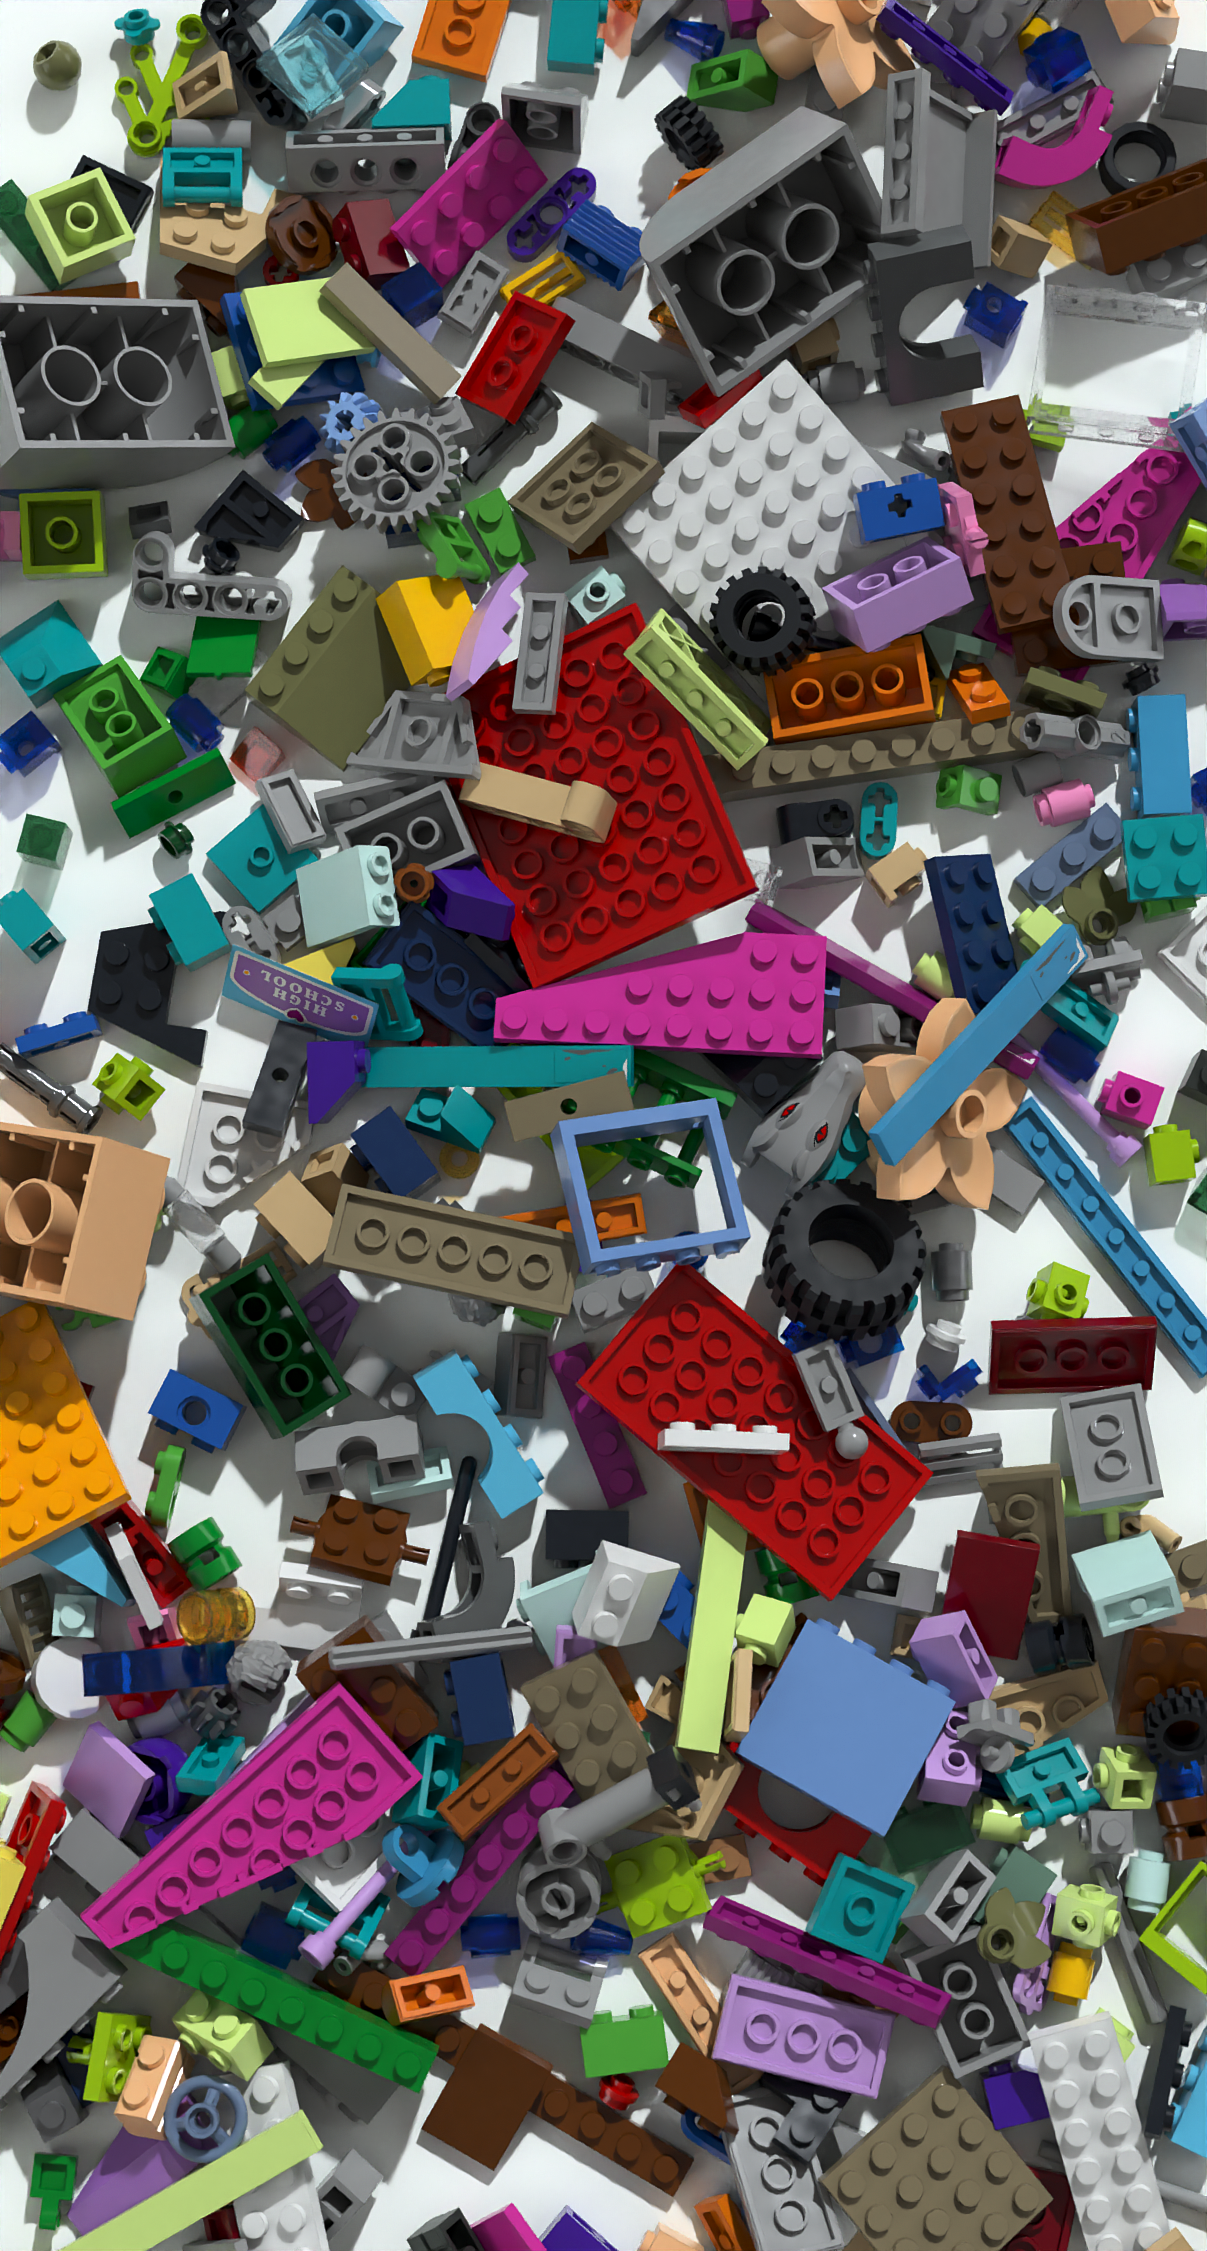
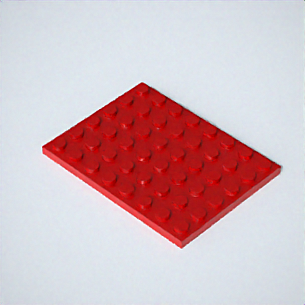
[442,602,760,989]

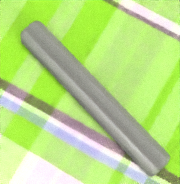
[1089,1862,1168,2025]

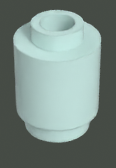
[1124,1849,1171,1913]

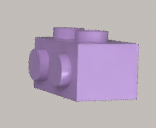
[909,1610,998,1709]
[917,1710,982,1807]

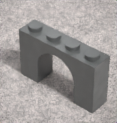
[863,224,984,407]

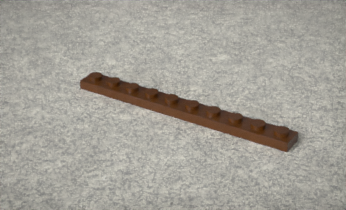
[311,1944,694,2197]

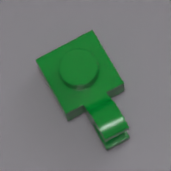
[30,2151,79,2230]

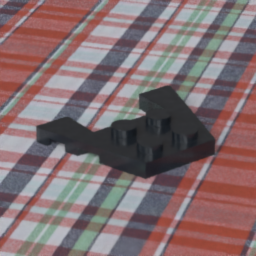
[88,911,226,1068]

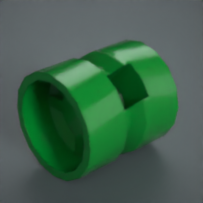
[167,1516,243,1594]
[754,1549,820,1604]

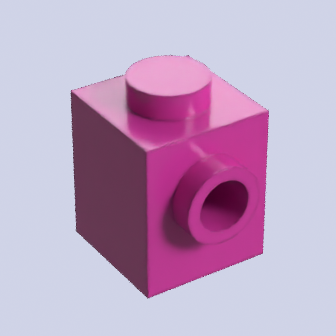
[1097,1071,1165,1130]

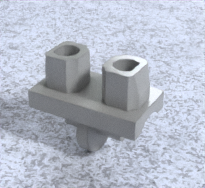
[1068,936,1143,1005]
[956,1699,1034,1773]

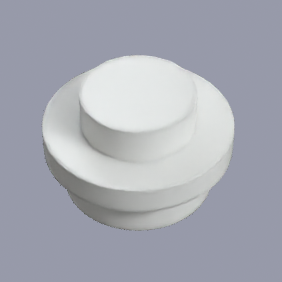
[926,1318,966,1352]

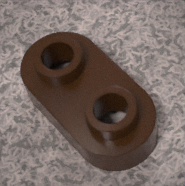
[889,1401,973,1443]

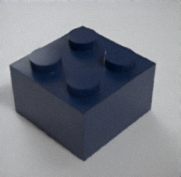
[349,1106,442,1199]
[443,1652,516,1746]

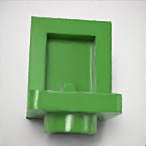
[936,765,1002,816]

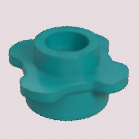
[114,9,161,45]

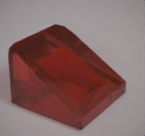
[229,726,286,784]

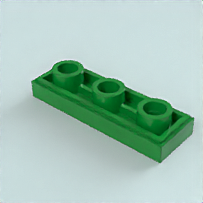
[110,747,236,839]

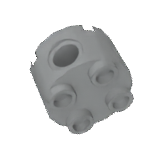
[516,1844,602,1940]

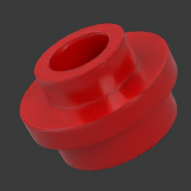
[598,2073,639,2111]

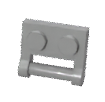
[508,1934,609,2029]

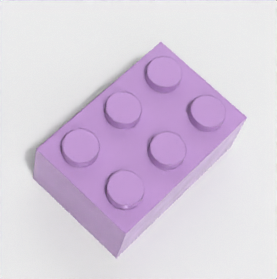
[822,537,974,653]

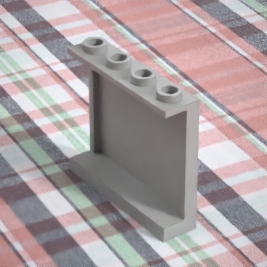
[881,68,998,269]

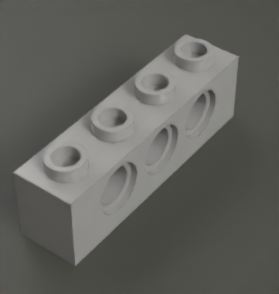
[285,126,446,196]

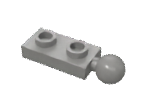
[792,1338,869,1459]

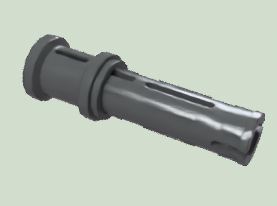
[461,381,563,486]
[0,1043,104,1135]

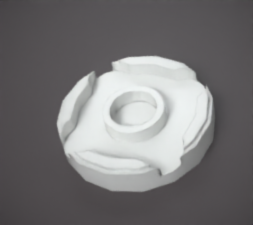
[31,1636,108,1720]

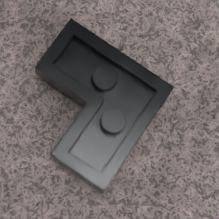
[758,2072,853,2166]

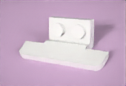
[235,1561,398,1650]

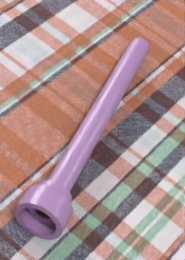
[1011,1033,1143,1168]
[298,1829,434,1970]

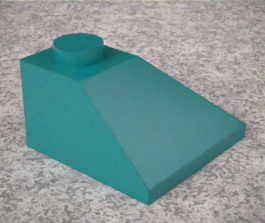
[0,600,103,709]

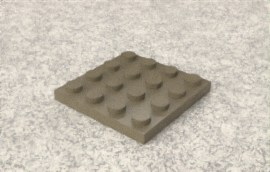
[818,2065,1053,2251]

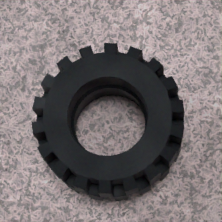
[709,566,817,677]

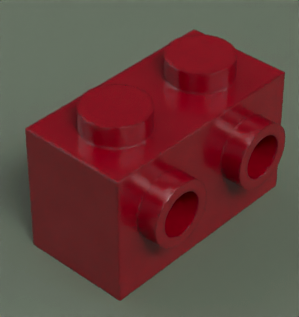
[332,199,411,291]

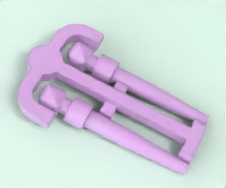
[1013,1892,1057,2015]

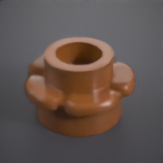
[394,863,434,903]

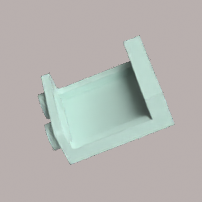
[296,845,400,948]
[1071,1530,1184,1637]
[516,1549,610,1667]

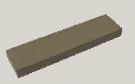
[319,262,462,405]

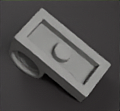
[342,1344,426,1416]

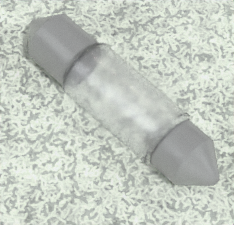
[162,1176,241,1274]

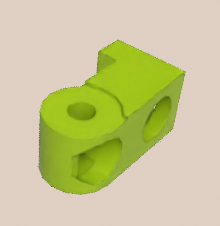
[1167,516,1207,577]

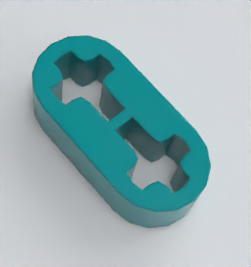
[858,782,898,860]

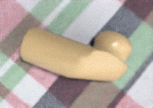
[1120,1514,1182,1553]

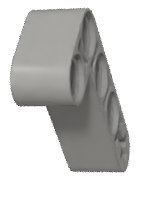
[132,531,293,621]

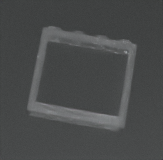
[1026,283,1207,452]

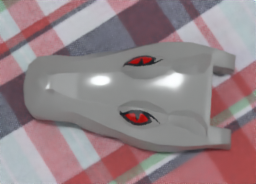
[740,1051,866,1199]

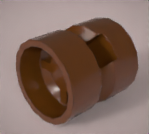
[1154,1792,1207,1861]

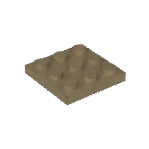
[507,422,666,555]

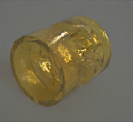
[176,1587,256,1645]

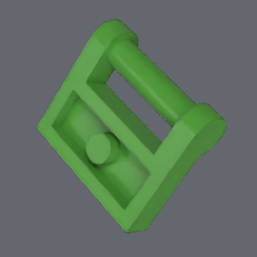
[416,511,491,585]

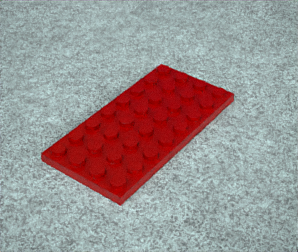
[575,1264,934,1602]

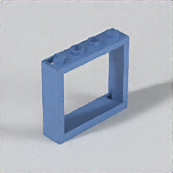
[550,1098,751,1278]

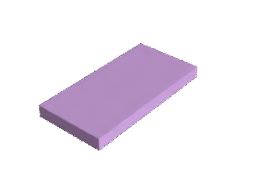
[711,1973,896,2099]

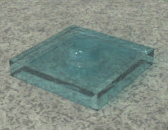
[256,13,369,119]

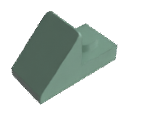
[911,624,997,680]

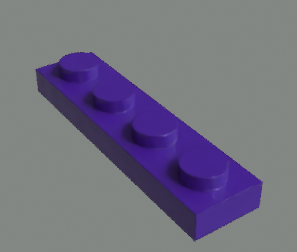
[876,0,1014,116]

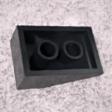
[697,1052,823,1120]

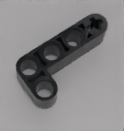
[200,0,309,131]

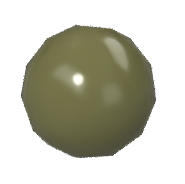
[33,40,82,91]

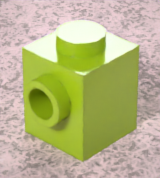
[1143,1124,1200,1187]

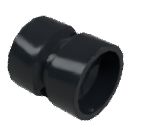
[1025,1613,1095,1677]

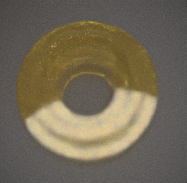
[439,1143,480,1179]

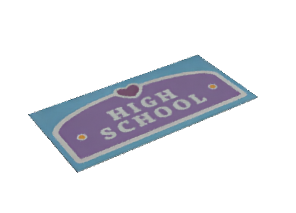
[221,944,379,1047]

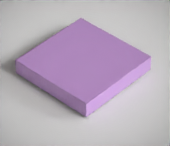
[62,1721,156,1839]

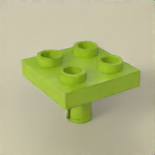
[66,2012,152,2102]

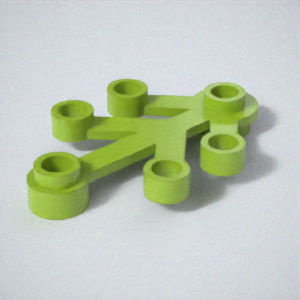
[114,14,211,157]

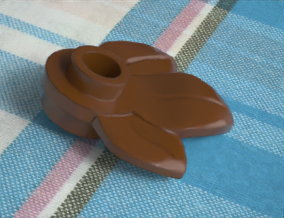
[295,459,368,531]

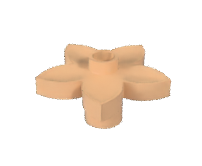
[757,0,916,109]
[858,998,1027,1210]

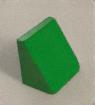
[139,646,197,702]

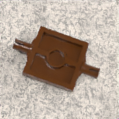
[290,1494,430,1586]

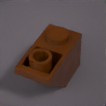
[174,263,239,341]
[655,2042,739,2138]

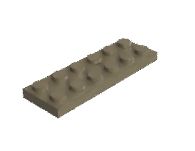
[323,1183,580,1319]

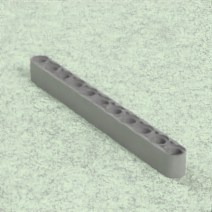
[552,297,939,485]

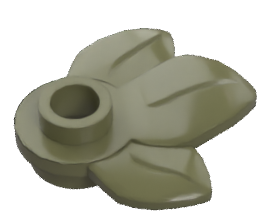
[1062,866,1138,946]
[977,1887,1052,1969]

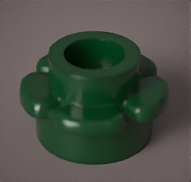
[158,821,194,859]

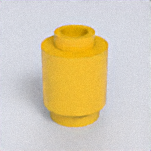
[1046,1941,1095,2006]

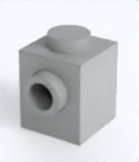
[1078,1807,1134,1854]

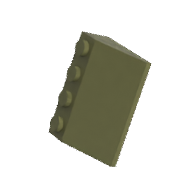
[244,565,411,772]

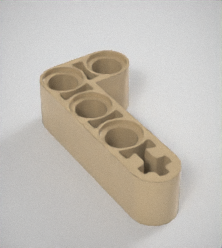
[458,762,617,843]

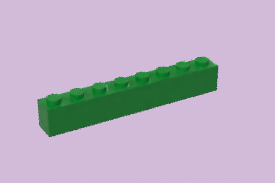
[111,1919,439,2094]

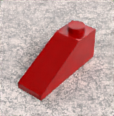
[89,1500,192,1609]

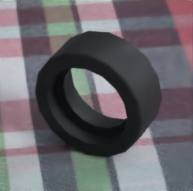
[1098,121,1177,195]

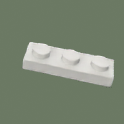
[658,1422,790,1455]

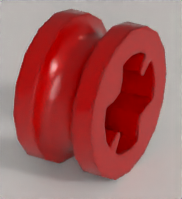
[263,255,299,286]

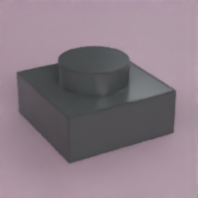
[128,501,172,540]

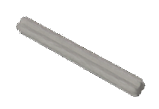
[328,1626,532,1670]

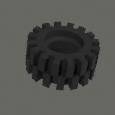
[654,95,724,171]
[1143,1687,1207,1770]

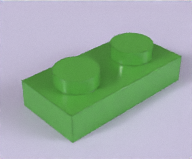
[464,487,536,577]

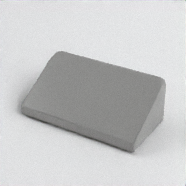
[493,1333,548,1419]

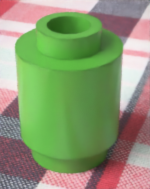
[0,1690,57,1753]

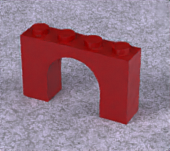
[719,1740,872,1888]

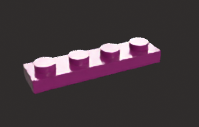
[547,1342,647,1509]

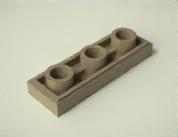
[504,1070,635,1142]

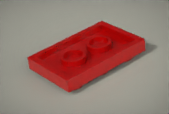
[455,291,576,425]

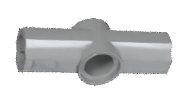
[1019,712,1130,760]

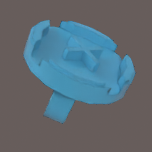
[382,1824,465,1908]

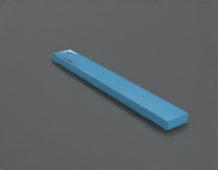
[868,924,1089,1166]
[1002,1096,1207,1379]

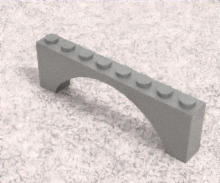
[0,1897,128,2112]

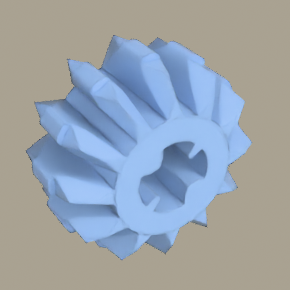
[318,392,381,454]

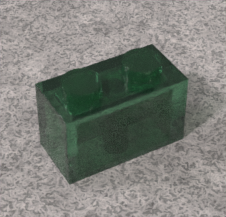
[882,1800,976,1875]

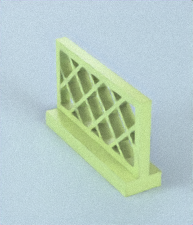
[624,608,771,771]

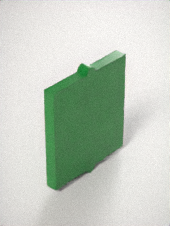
[186,616,262,681]

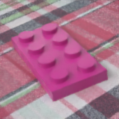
[389,118,549,290]

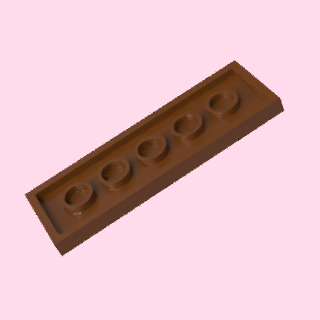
[940,394,1078,635]

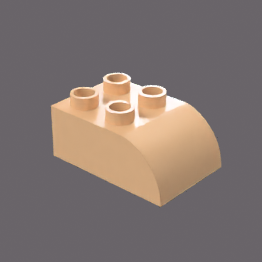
[0,1122,171,1321]

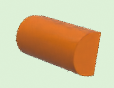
[381,1965,476,2026]

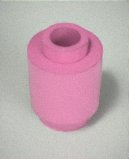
[1033,778,1095,828]

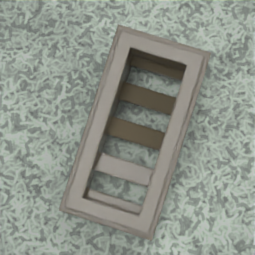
[0,1573,59,1670]

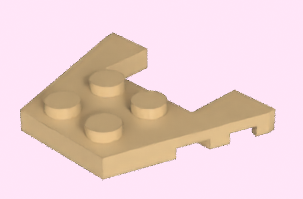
[159,156,308,276]
[624,1674,744,1841]

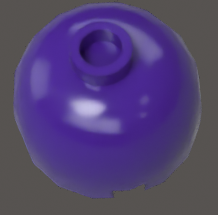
[127,1738,193,1825]

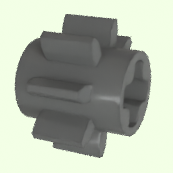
[187,1687,241,1741]

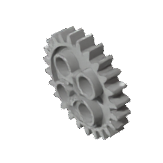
[331,407,463,535]

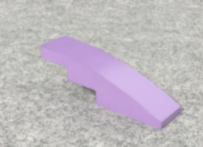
[446,562,529,702]

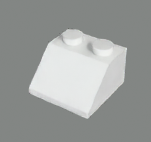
[572,1540,681,1647]

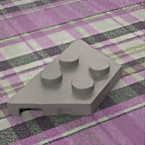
[346,690,481,780]

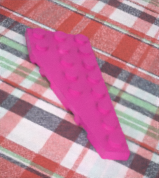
[971,428,1201,683]
[494,932,827,1059]
[80,1681,423,1949]

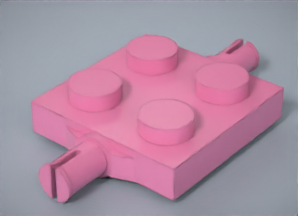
[938,481,989,577]

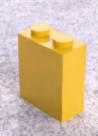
[376,575,474,687]

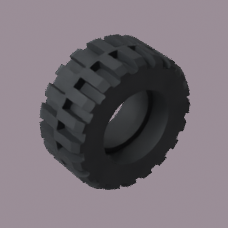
[762,1179,927,1341]

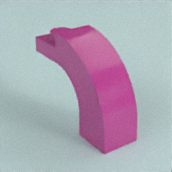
[994,85,1114,190]

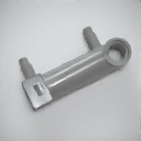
[538,1744,702,1868]

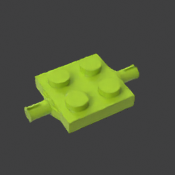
[596,1835,726,1939]

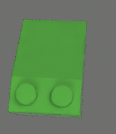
[53,655,187,798]

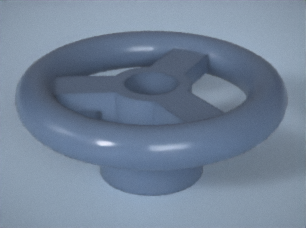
[163,2075,248,2163]

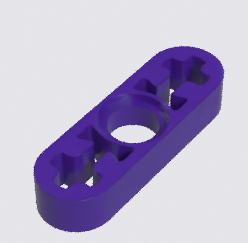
[507,167,596,263]

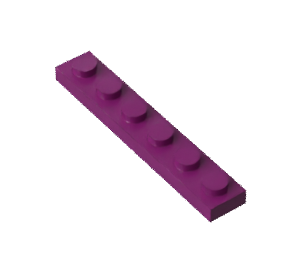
[383,1766,575,1976]
[702,1895,952,2029]

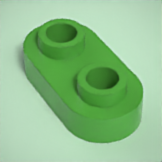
[145,1444,186,1528]

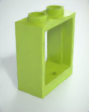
[1139,1860,1207,1995]

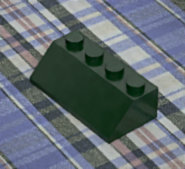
[189,1253,352,1440]

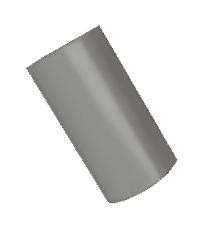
[172,119,251,162]

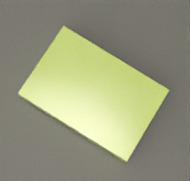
[240,277,376,369]

